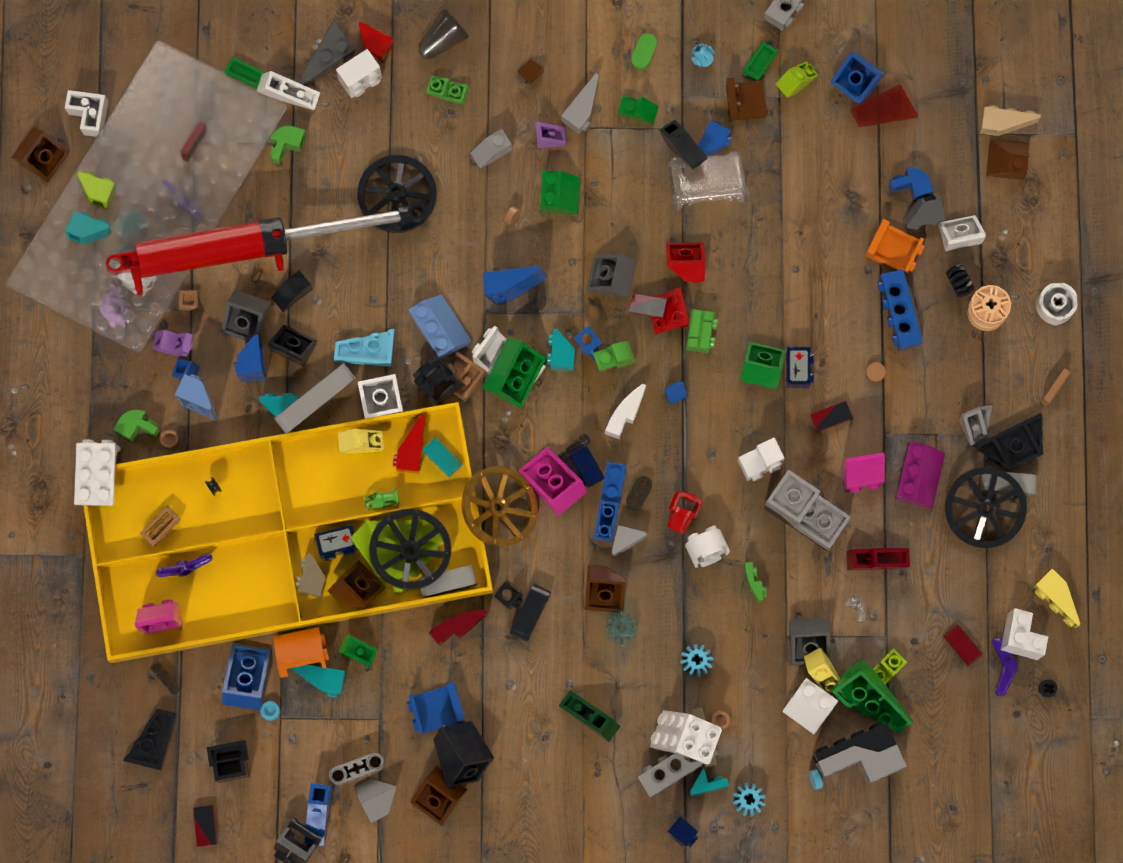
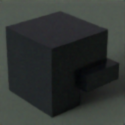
[206,740,250,783]

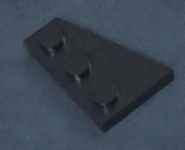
[123,708,177,771]

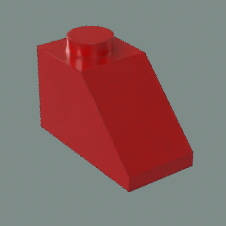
[358,21,394,63]

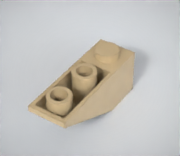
[979,105,1041,136]

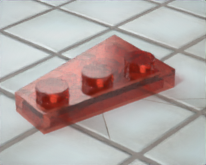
[850,84,918,127]

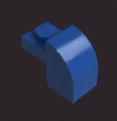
[889,168,934,202]

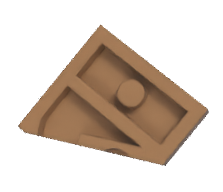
[449,352,487,403]

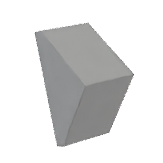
[612,525,647,558]

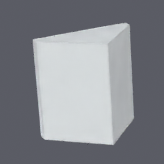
[939,215,986,251]

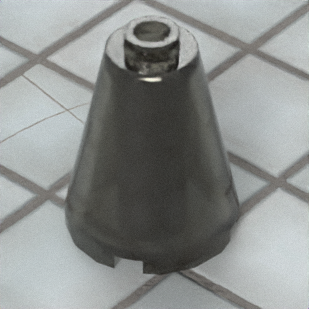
[418,9,470,59]

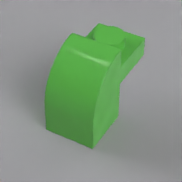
[270,126,307,165]
[593,341,635,372]
[113,410,160,442]

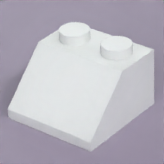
[782,678,838,734]

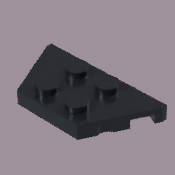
[974,413,1043,472]

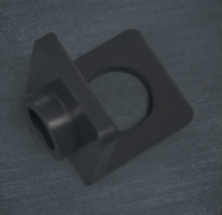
[494,582,523,610]

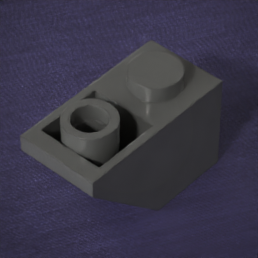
[903,193,945,229]

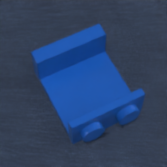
[407,682,465,735]

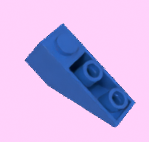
[304,783,333,846]

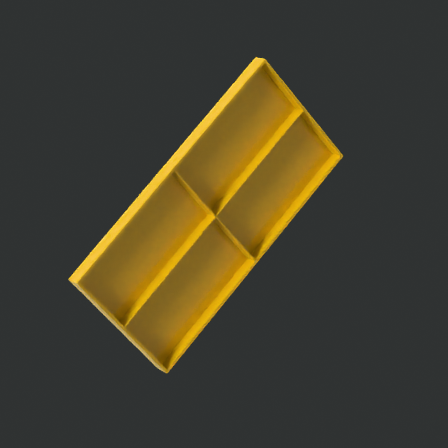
[83,402,493,663]

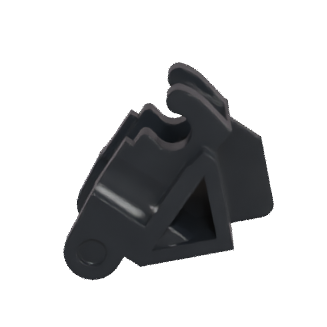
[413,357,464,406]
[274,817,324,863]

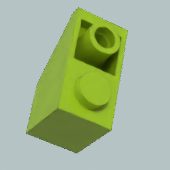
[776,61,819,98]
[77,171,116,210]

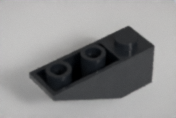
[659,120,708,169]

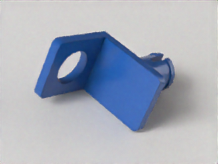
[574,327,602,363]

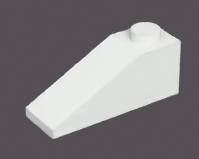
[257,71,320,110]

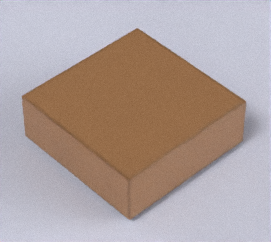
[179,290,199,310]

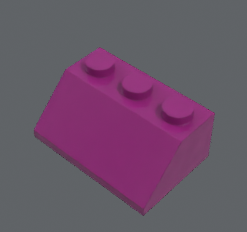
[895,441,945,509]

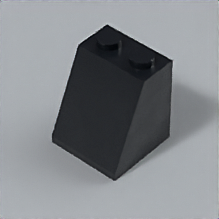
[433,721,494,788]

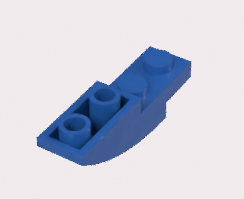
[593,462,627,541]

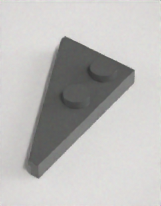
[298,21,355,86]

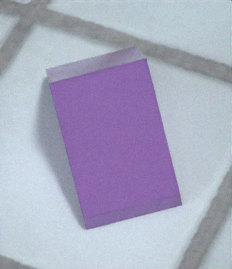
[535,122,567,148]

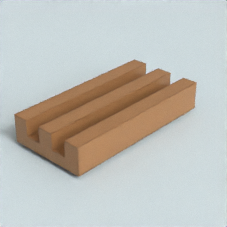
[1041,368,1070,406]
[140,506,181,547]

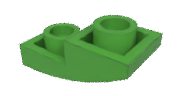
[426,75,470,105]
[744,562,766,603]

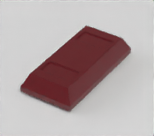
[943,624,983,666]

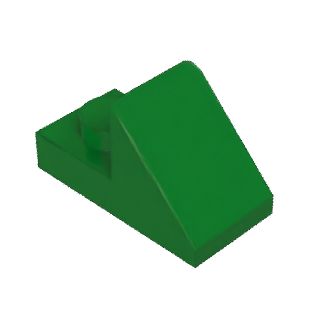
[618,95,659,125]
[338,634,378,667]

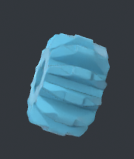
[680,644,714,677]
[733,783,766,817]

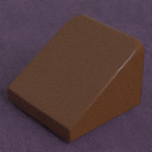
[517,59,544,84]

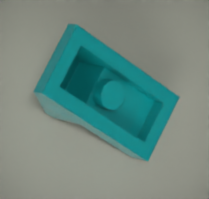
[689,768,729,797]

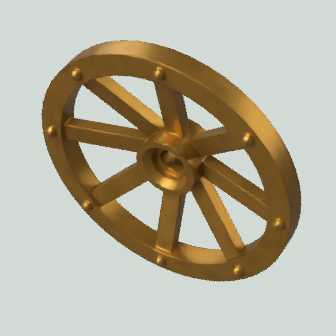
[461,466,538,547]

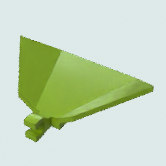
[350,520,443,594]

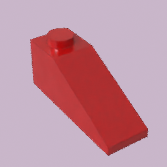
[393,414,426,474]

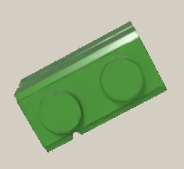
[686,309,718,353]

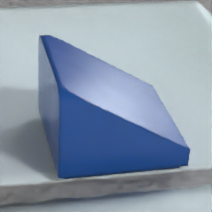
[171,358,200,379]
[664,381,687,404]

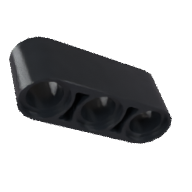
[509,584,551,642]

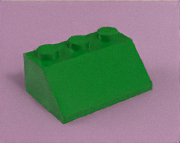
[483,337,546,409]

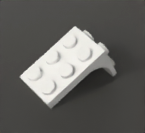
[472,326,546,383]
[74,440,121,506]
[650,710,722,764]

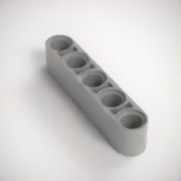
[274,363,356,433]

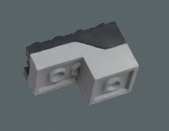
[764,470,851,552]
[812,722,907,785]

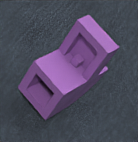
[152,330,193,357]

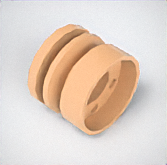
[967,285,1011,331]

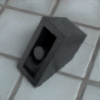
[271,270,313,312]

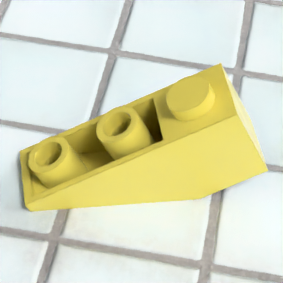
[1033,569,1080,628]

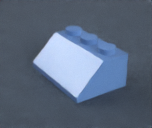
[409,294,472,360]
[175,374,218,421]

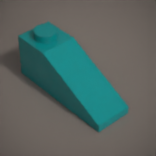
[290,665,346,698]

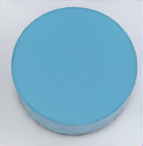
[260,701,280,721]
[809,769,823,790]

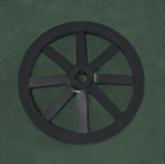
[357,155,437,233]
[945,467,1027,548]
[369,509,451,590]

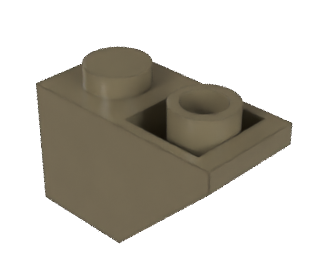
[295,553,326,599]

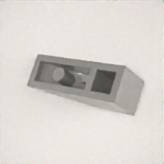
[561,73,599,134]

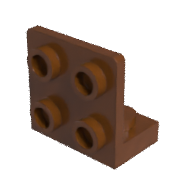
[726,78,767,121]

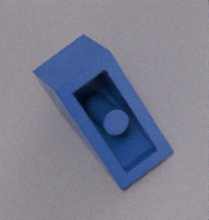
[698,121,732,157]

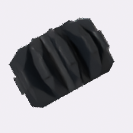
[946,264,974,297]

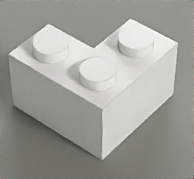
[65,90,109,138]
[737,438,784,481]
[1001,608,1048,660]

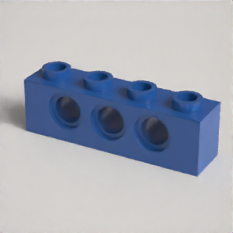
[877,269,923,351]

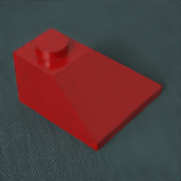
[666,243,705,283]

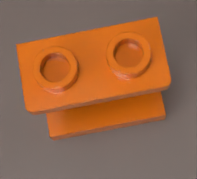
[865,219,925,276]
[273,627,329,678]

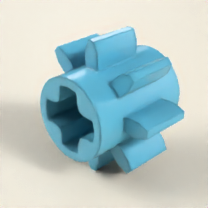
[691,44,715,67]

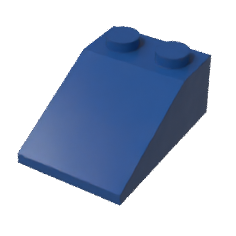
[483,266,548,305]
[222,643,271,710]

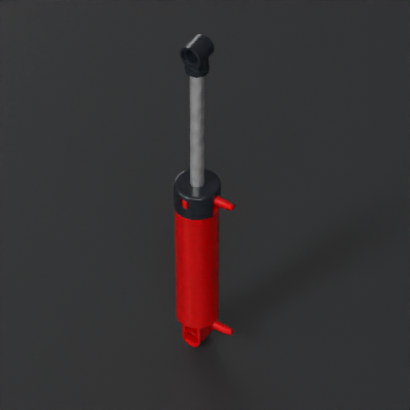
[106,202,427,296]

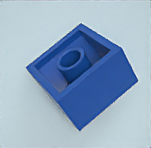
[830,52,886,105]
[234,335,266,383]

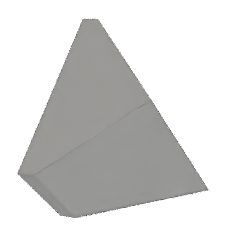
[958,405,993,446]
[354,779,397,823]

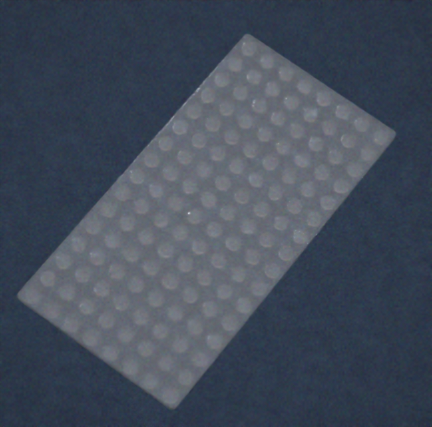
[6,41,288,353]

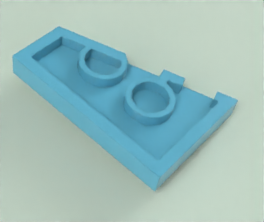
[334,329,395,367]

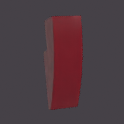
[846,548,910,571]
[429,609,489,646]

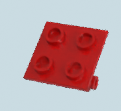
[651,287,690,335]

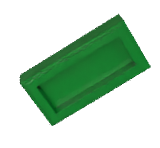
[742,41,779,81]
[224,57,265,90]

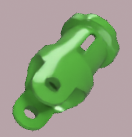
[364,489,400,510]

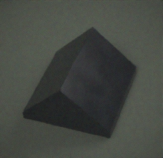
[268,325,317,367]

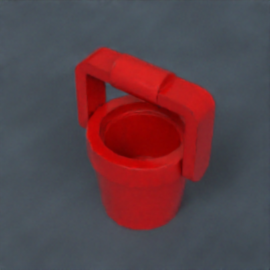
[667,491,702,534]

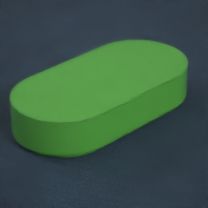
[631,33,657,70]

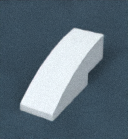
[605,384,646,439]

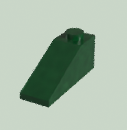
[559,690,621,742]

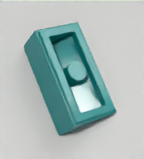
[422,438,463,478]

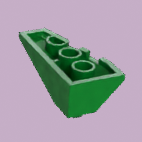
[832,659,913,733]

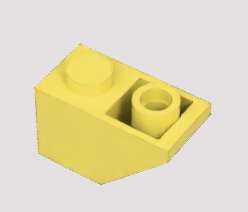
[338,429,384,454]
[804,648,840,694]

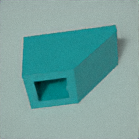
[65,211,111,245]
[547,329,575,372]
[259,393,299,417]

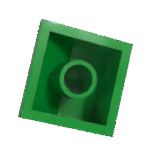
[540,170,580,215]
[740,342,786,389]

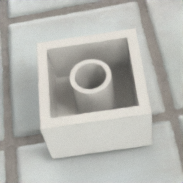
[336,49,382,98]
[358,374,403,419]

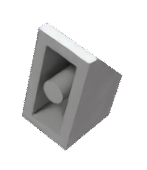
[470,129,512,169]

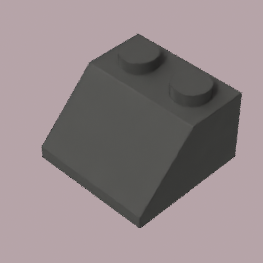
[586,254,636,297]
[221,290,270,341]
[789,618,830,665]

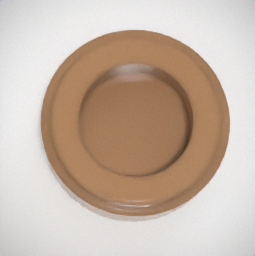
[504,206,520,226]
[866,362,886,382]
[160,429,180,449]
[711,711,731,730]

